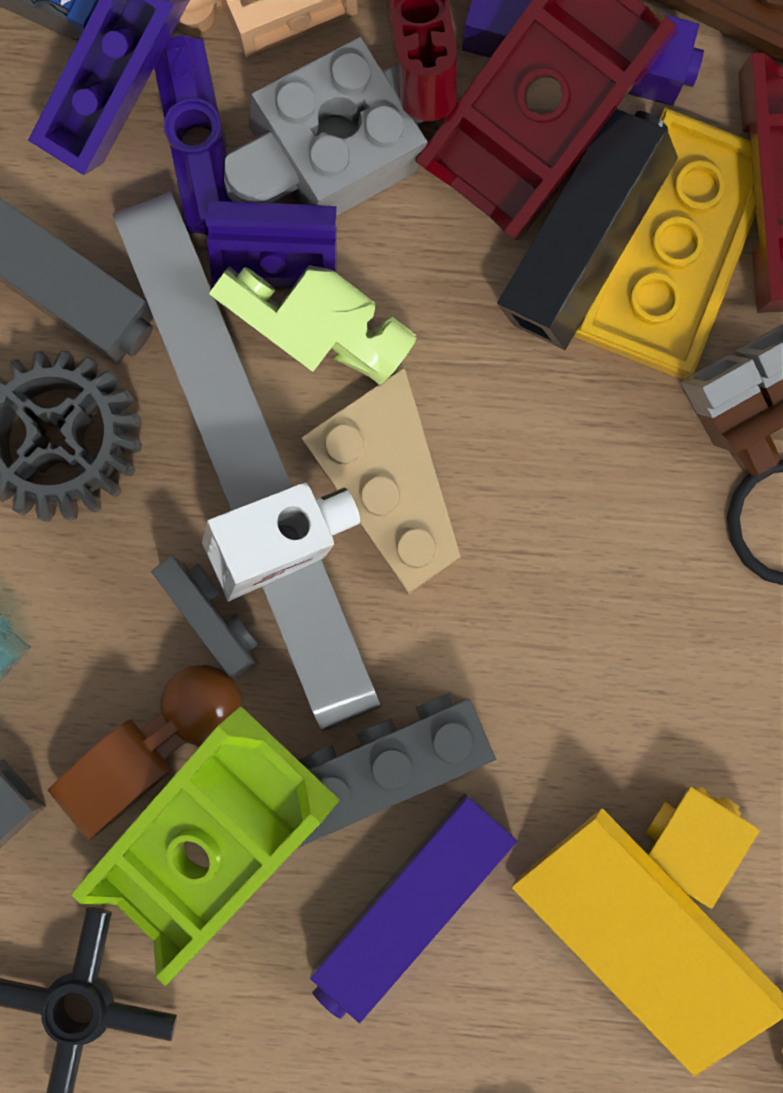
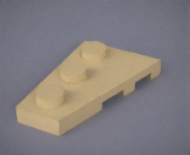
[301,367,461,594]

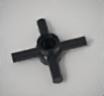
[0,907,177,1093]

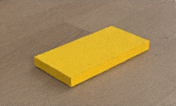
[573,108,756,380]
[511,808,783,1076]

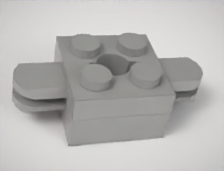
[224,37,427,216]

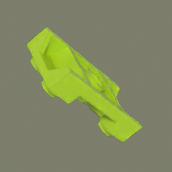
[71,706,340,986]

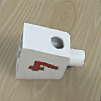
[202,483,360,601]

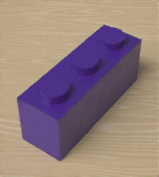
[28,0,190,175]

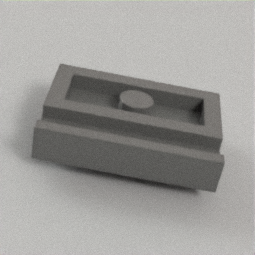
[151,556,259,679]

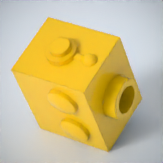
[645,786,760,910]

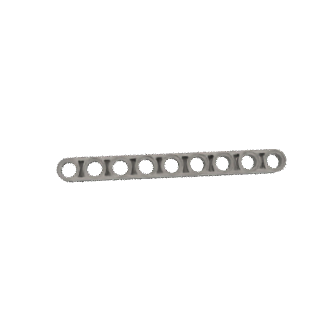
[113,191,381,731]

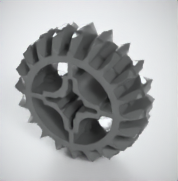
[0,350,142,522]

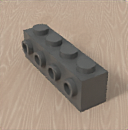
[298,692,497,848]

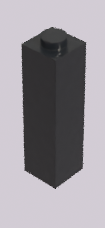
[497,109,678,350]

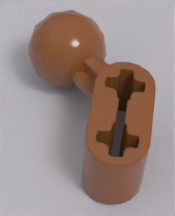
[47,664,243,841]

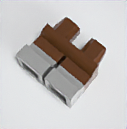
[680,324,783,476]

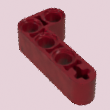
[386,0,458,121]

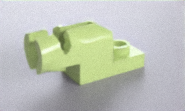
[209,265,417,385]

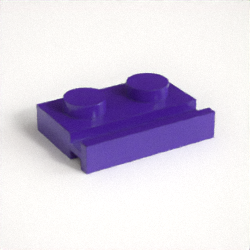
[205,201,337,287]

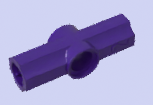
[154,35,233,235]

